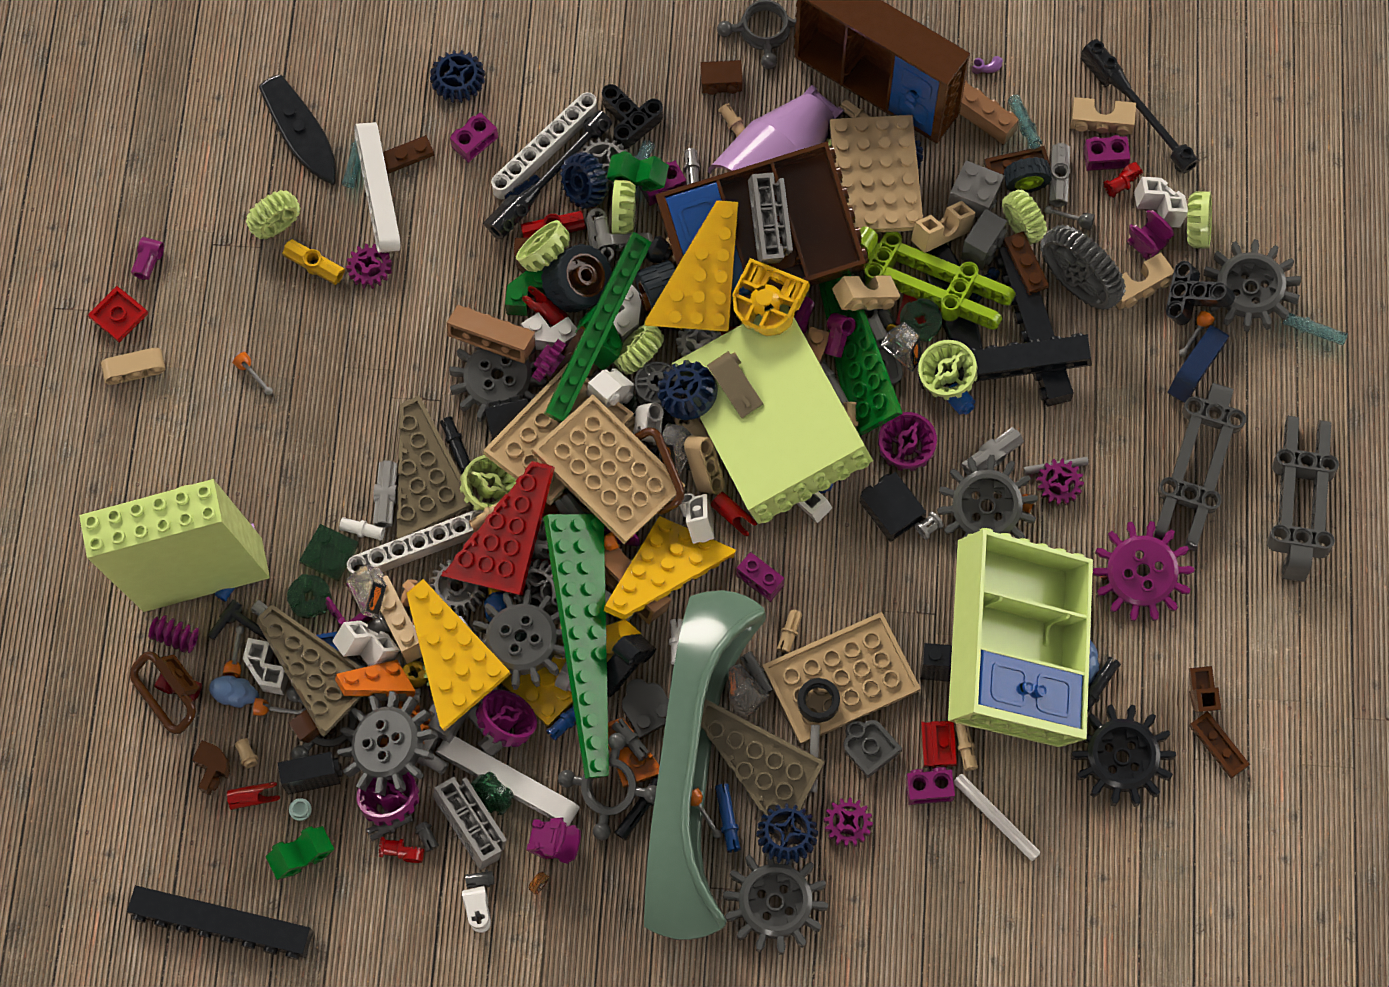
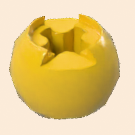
[403,660,428,688]

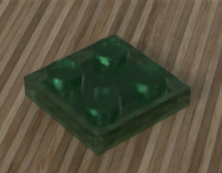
[299,524,359,581]

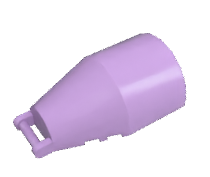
[707,85,844,174]

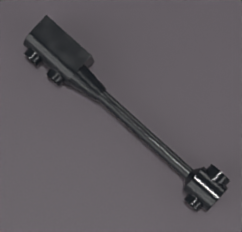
[1080,39,1200,174]
[483,110,613,239]

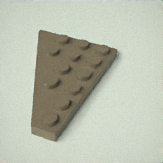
[396,396,474,539]
[257,604,363,736]
[701,699,825,840]

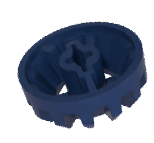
[657,360,718,420]

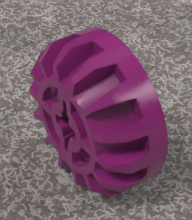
[878,412,937,471]
[476,690,537,747]
[356,772,419,826]

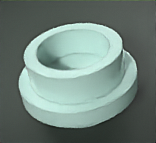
[289,798,312,821]

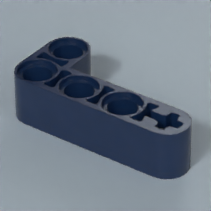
[1167,325,1230,403]

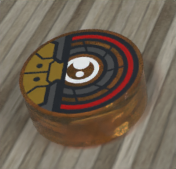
[528,872,549,895]

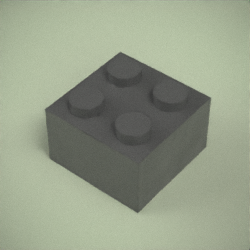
[961,209,1008,271]

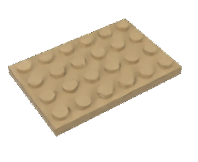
[829,115,923,233]
[483,363,634,505]
[531,395,686,544]
[762,612,921,745]

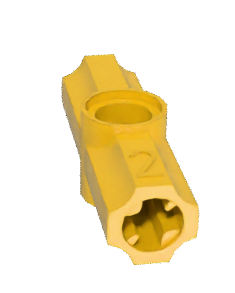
[282,239,345,285]

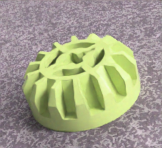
[612,180,636,234]
[1187,191,1212,249]
[516,220,570,272]
[918,340,978,400]
[460,455,516,511]

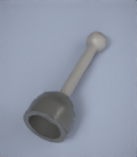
[1044,206,1095,230]

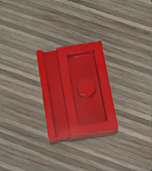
[921,721,957,767]

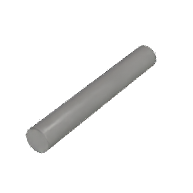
[1023,457,1089,475]
[810,725,820,793]

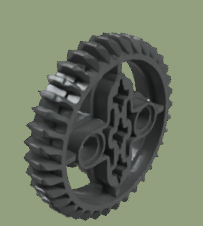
[1040,225,1126,310]

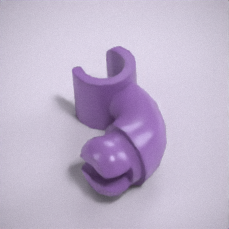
[971,56,1003,74]

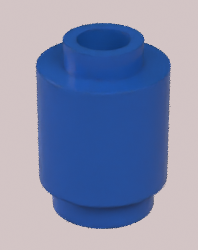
[947,383,975,415]

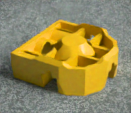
[732,258,810,336]

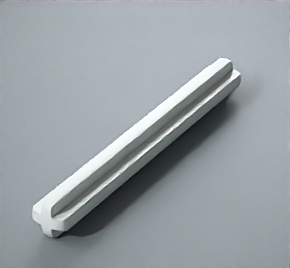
[954,774,1040,861]

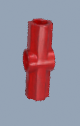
[520,211,586,238]

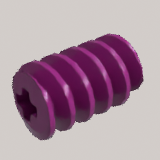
[148,615,199,653]

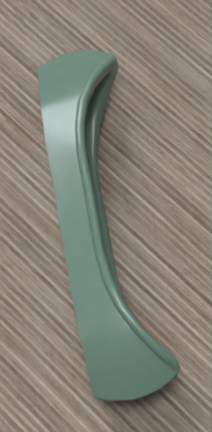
[644,590,766,940]

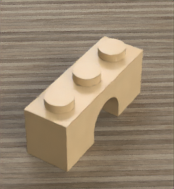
[1070,97,1136,135]
[911,201,975,253]
[1116,253,1174,310]
[832,276,901,311]

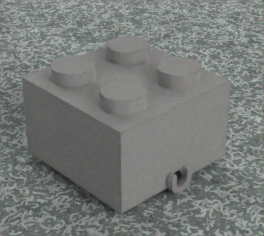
[947,160,1004,218]

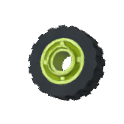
[1004,157,1052,193]

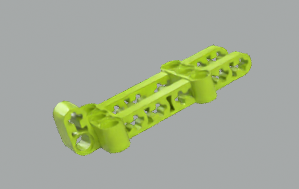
[860,226,1016,330]

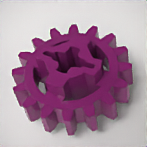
[346,244,392,289]
[532,339,566,382]
[1036,458,1084,506]
[824,797,873,848]

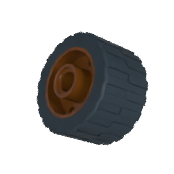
[541,244,612,313]
[635,260,676,330]

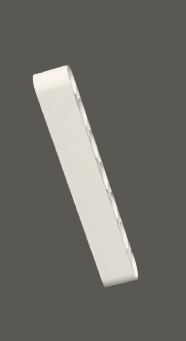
[491,92,597,199]
[354,122,400,253]
[347,510,484,581]
[435,736,580,827]

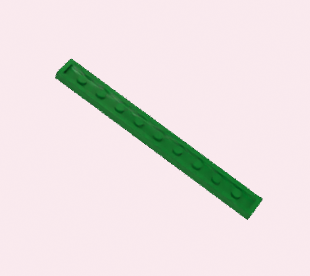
[544,232,652,423]

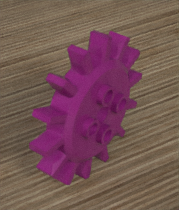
[1092,521,1194,622]

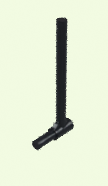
[207,599,268,642]

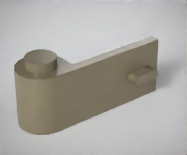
[707,351,763,418]

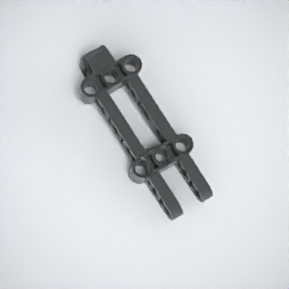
[1153,383,1246,551]
[1266,415,1339,582]

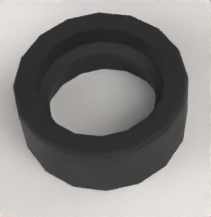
[797,678,840,723]

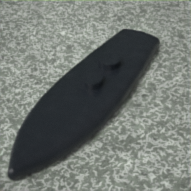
[259,74,336,185]
[925,243,983,350]

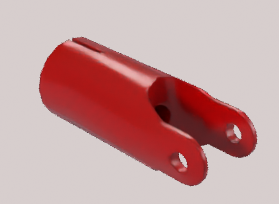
[522,286,568,326]
[710,492,757,536]
[227,782,281,810]

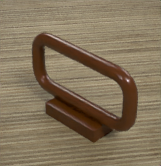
[634,427,685,514]
[130,651,199,734]

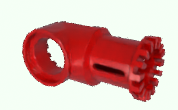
[1103,162,1143,198]
[379,837,424,863]

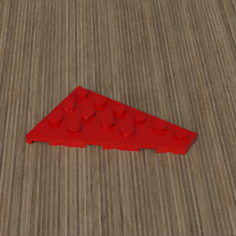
[441,461,555,596]

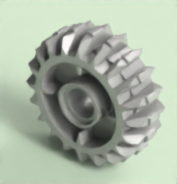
[429,559,487,616]

